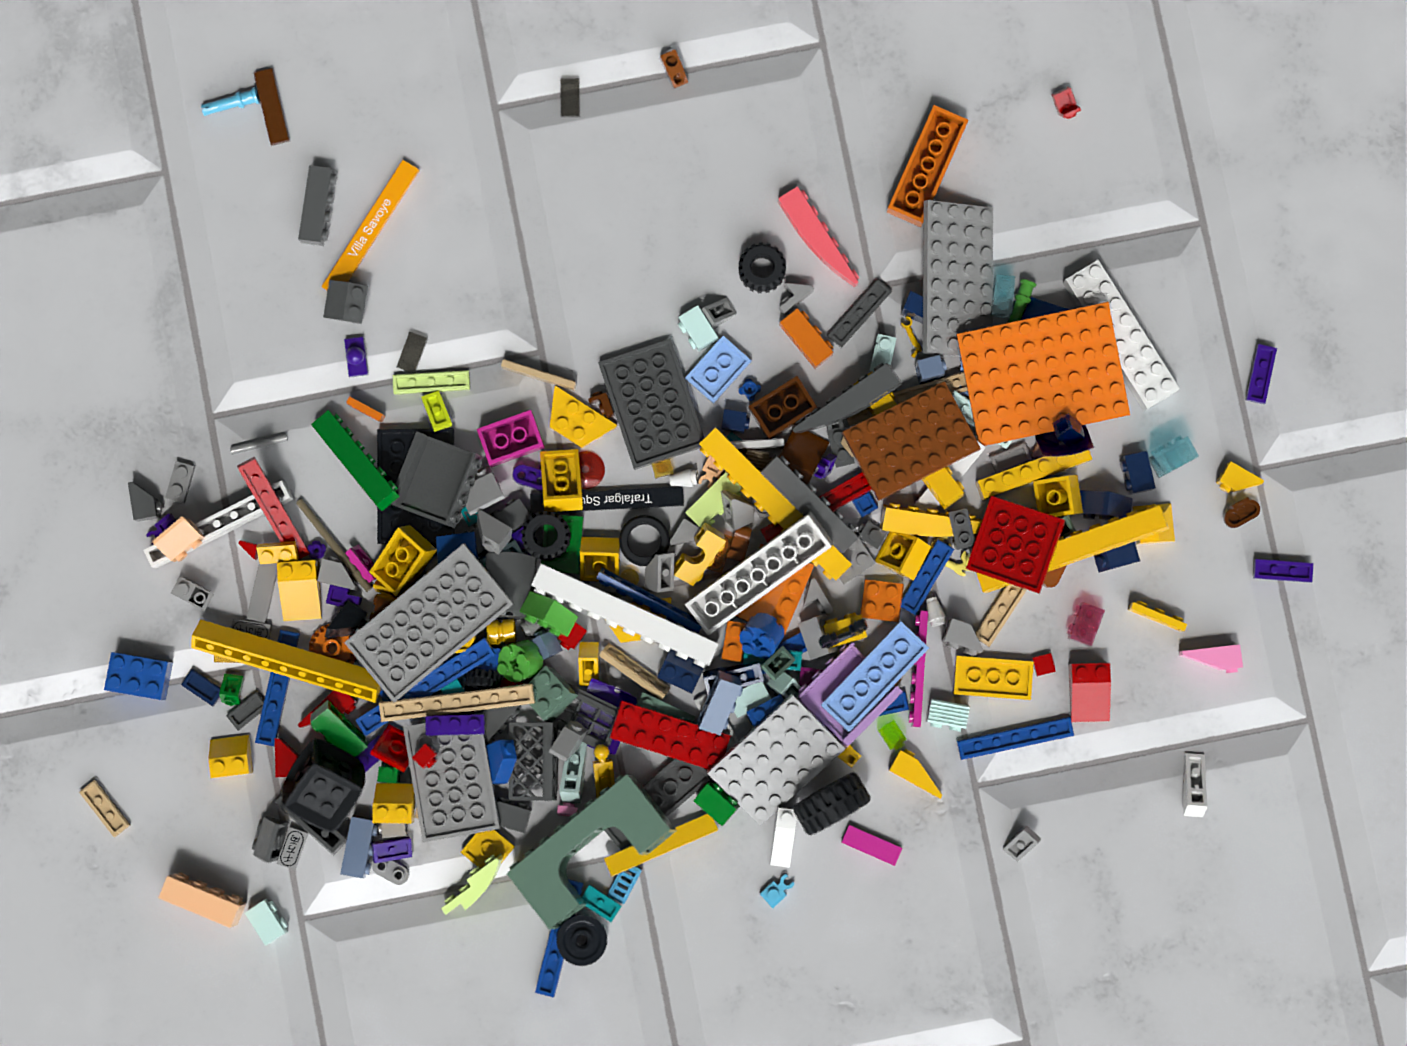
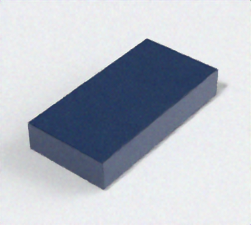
[181,669,220,706]

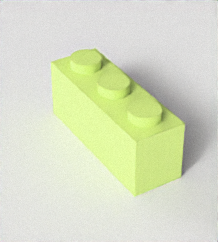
[685,472,742,528]

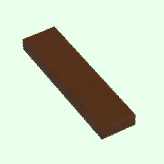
[253,68,290,146]

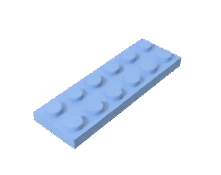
[821,622,929,732]

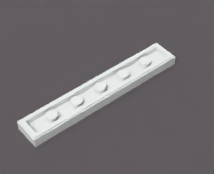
[910,441,986,536]

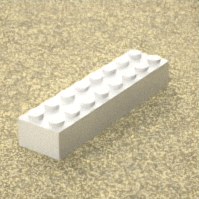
[1063,260,1180,412]
[685,511,834,635]

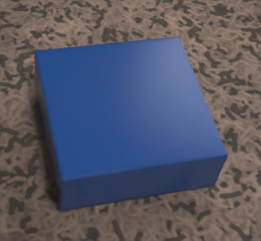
[852,492,878,518]

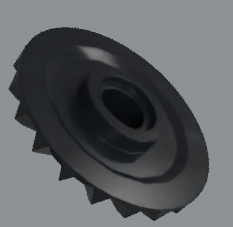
[556,915,607,966]

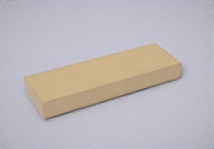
[79,780,130,837]

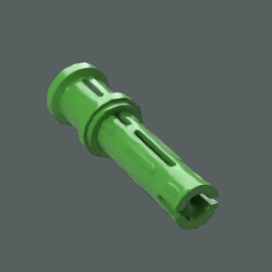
[1008,279,1037,323]

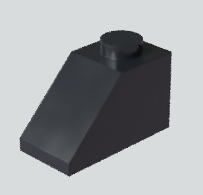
[324,600,368,638]

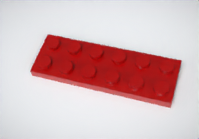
[609,701,731,769]

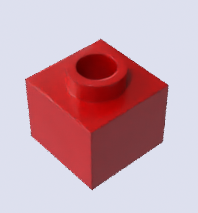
[412,744,439,769]

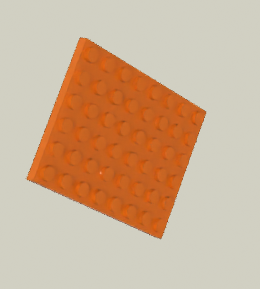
[956,302,1130,446]

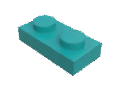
[582,885,622,923]

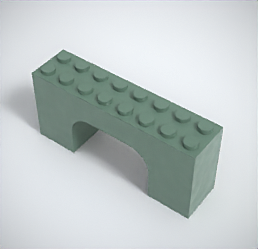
[506,774,677,929]

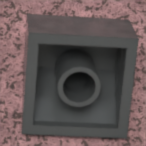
[323,280,368,324]

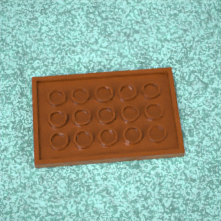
[842,381,981,501]

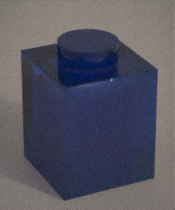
[1052,414,1085,447]

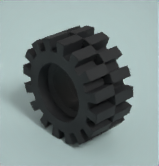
[465,669,501,691]

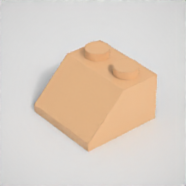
[152,516,205,562]

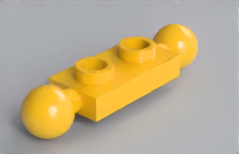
[592,744,615,799]

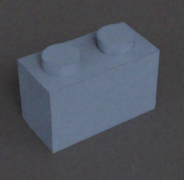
[914,355,947,385]

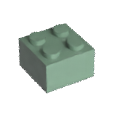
[528,666,578,722]

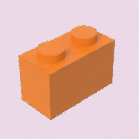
[722,621,746,663]

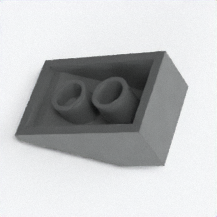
[252,817,289,863]

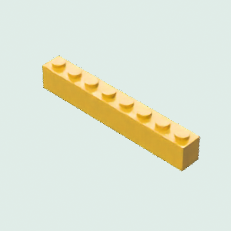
[853,371,964,510]

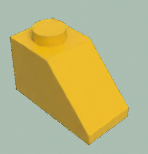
[1216,461,1264,493]
[578,642,599,686]

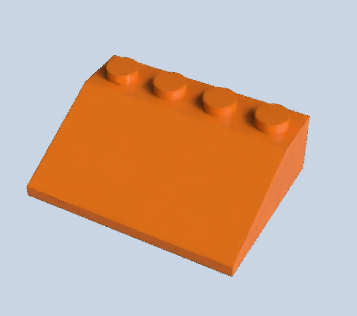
[736,544,814,635]

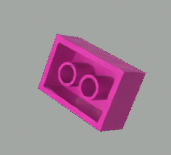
[477,410,545,467]

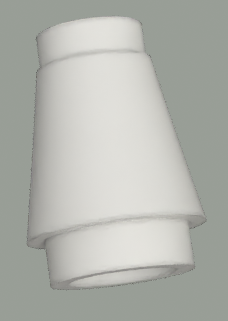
[670,468,699,487]
[926,597,947,627]

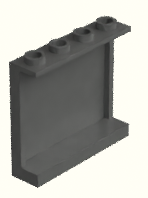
[391,431,483,528]

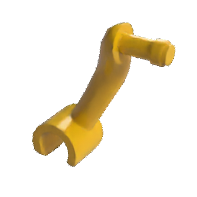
[900,316,922,358]

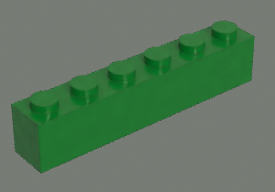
[311,410,400,511]

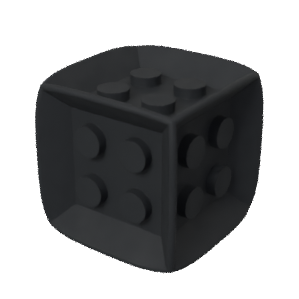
[282,738,365,832]

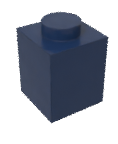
[721,409,750,434]

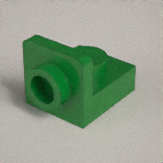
[219,673,244,706]

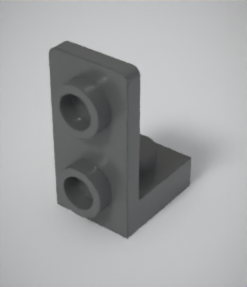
[948,508,975,550]

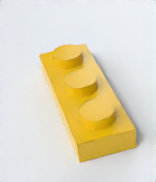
[1128,600,1187,632]

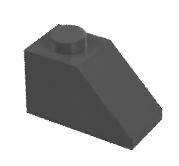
[128,482,162,522]

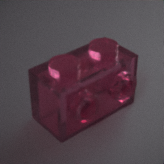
[1066,602,1105,647]

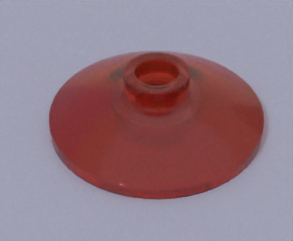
[578,451,605,489]

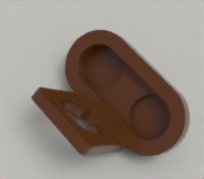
[1224,497,1260,528]

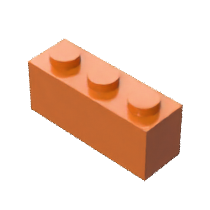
[779,308,834,369]

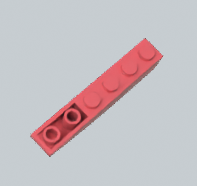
[778,186,859,287]

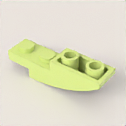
[441,854,503,915]

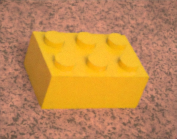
[369,525,437,596]

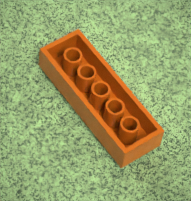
[886,105,969,227]

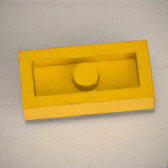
[256,541,299,564]

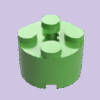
[497,640,543,683]

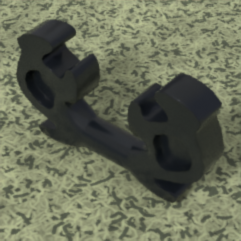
[818,619,869,649]

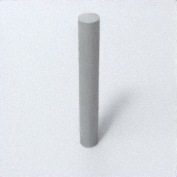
[230,434,288,455]

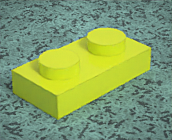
[421,391,452,432]

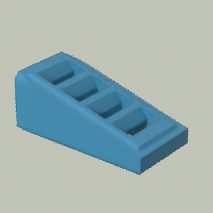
[607,867,642,904]

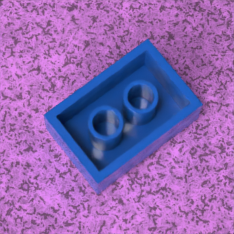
[104,652,173,700]

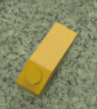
[888,749,943,799]

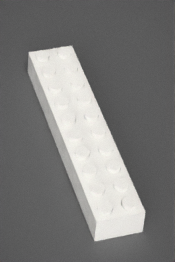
[531,564,719,668]

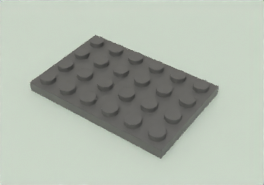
[598,339,704,470]

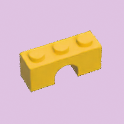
[674,523,726,586]

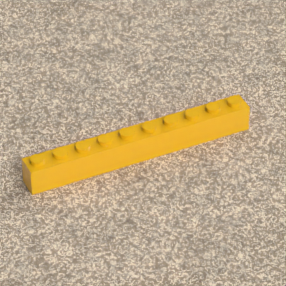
[699,428,852,581]
[976,504,1169,594]
[191,619,382,702]

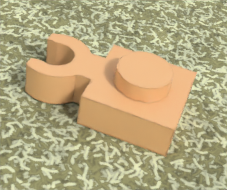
[699,455,724,489]

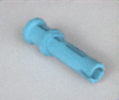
[201,87,260,116]

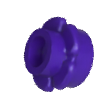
[307,541,326,559]

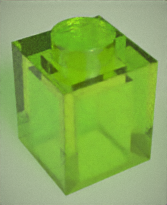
[877,720,907,751]

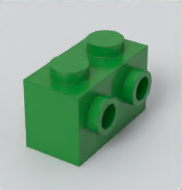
[693,780,740,826]

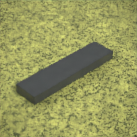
[827,279,892,348]

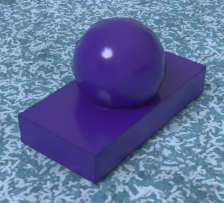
[344,337,368,378]

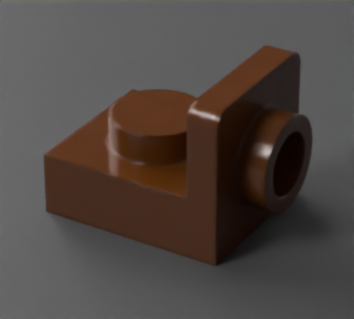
[588,391,614,419]

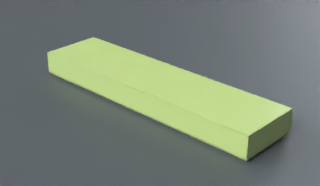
[393,370,470,395]

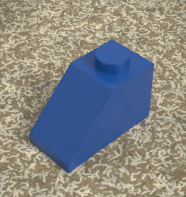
[486,740,517,784]

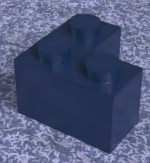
[1080,490,1133,520]

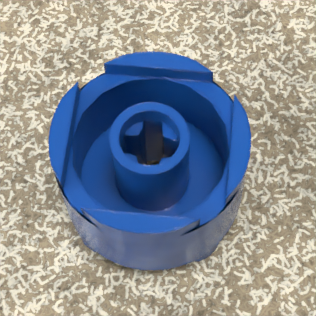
[740,613,785,659]

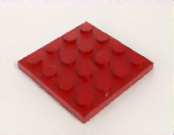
[966,496,1065,594]

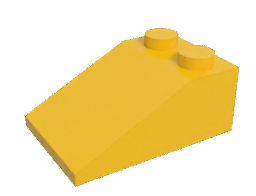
[540,449,583,512]
[277,560,322,621]

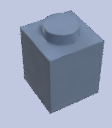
[530,630,563,660]

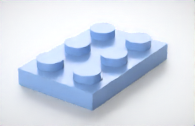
[685,336,752,404]

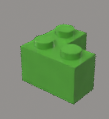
[519,591,578,637]

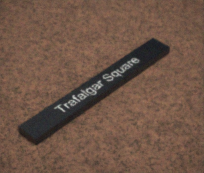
[530,487,684,514]

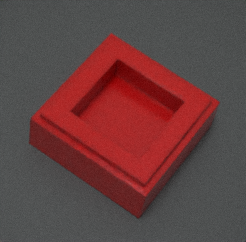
[1032,653,1056,676]

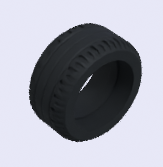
[619,515,670,566]

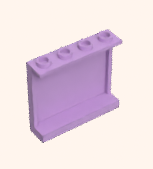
[797,642,903,748]

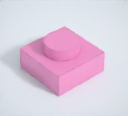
[557,803,578,817]

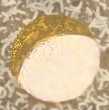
[620,569,639,585]

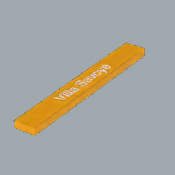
[321,160,419,290]

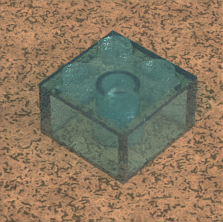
[1149,436,1199,478]

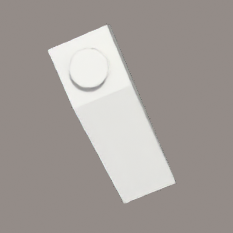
[1183,753,1207,817]
[770,807,797,868]

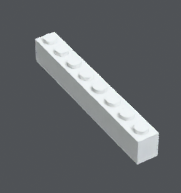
[143,480,294,569]

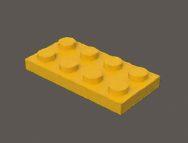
[953,656,1034,700]

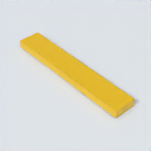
[604,814,718,877]

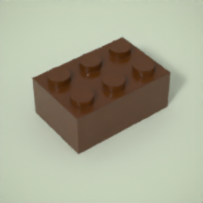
[748,376,818,439]

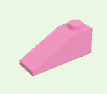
[1179,644,1243,673]

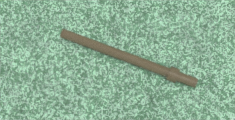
[296,499,372,592]

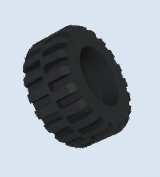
[793,772,870,836]

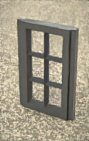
[544,683,618,748]

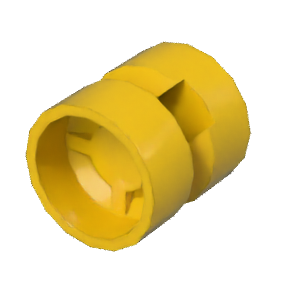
[487,618,516,645]

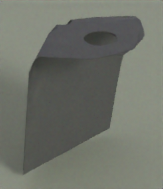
[485,552,536,620]

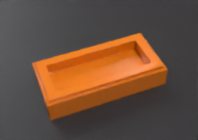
[347,396,385,422]

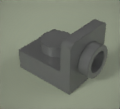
[858,520,887,550]

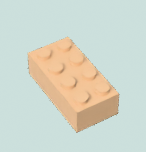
[158,872,247,928]

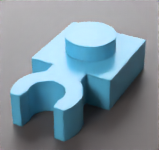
[760,874,795,908]

